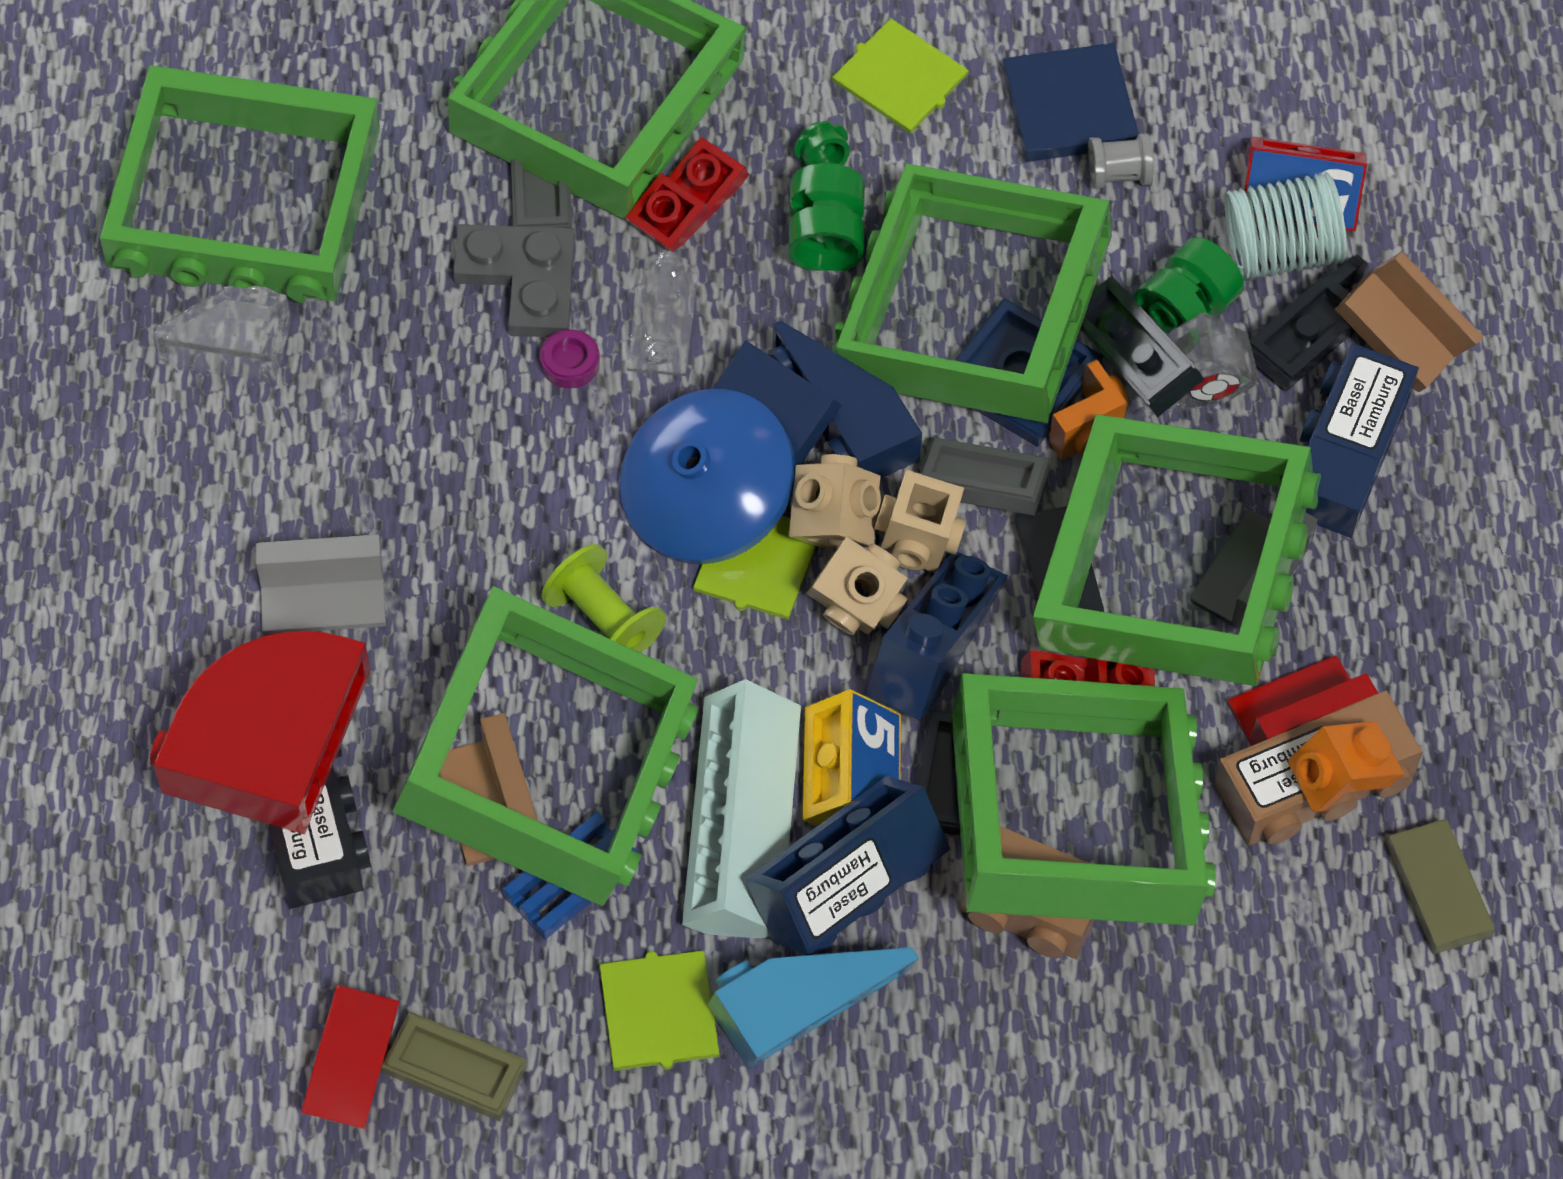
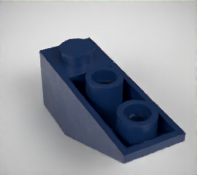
[768,321,922,479]
[865,552,1008,720]

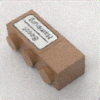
[1214,690,1422,846]

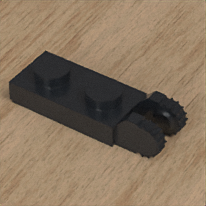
[1244,254,1368,391]

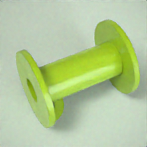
[542,544,666,653]

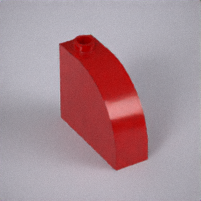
[150,631,370,835]

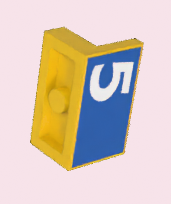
[803,689,901,826]

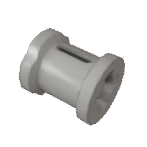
[1088,133,1154,189]

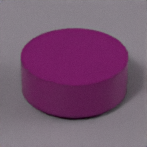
[540,329,600,389]

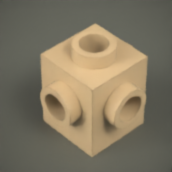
[789,454,881,549]
[874,470,966,573]
[806,536,908,635]

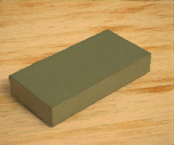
[1386,819,1495,955]
[382,1011,528,1122]

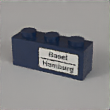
[1279,343,1419,538]
[745,776,951,955]

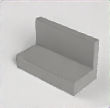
[256,534,386,635]

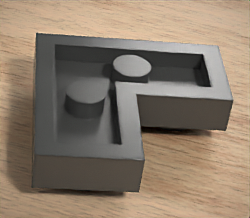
[454,224,575,337]

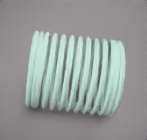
[1224,171,1347,282]

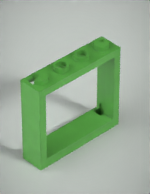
[445,0,746,221]
[100,65,381,304]
[832,163,1112,423]
[1033,414,1321,686]
[392,586,699,906]
[952,673,1216,926]

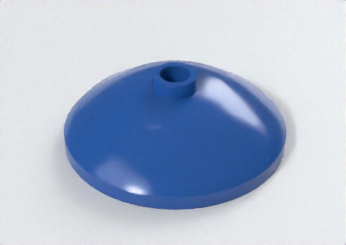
[620,389,795,564]

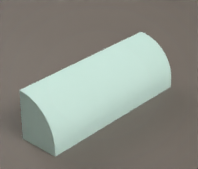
[682,679,801,938]

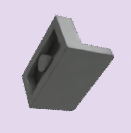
[1190,510,1318,630]

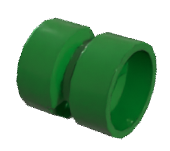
[788,163,865,271]
[1133,237,1245,348]

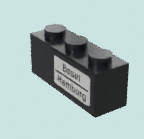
[268,747,371,909]

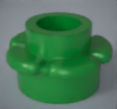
[794,121,850,166]

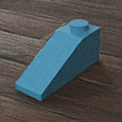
[708,947,919,1069]

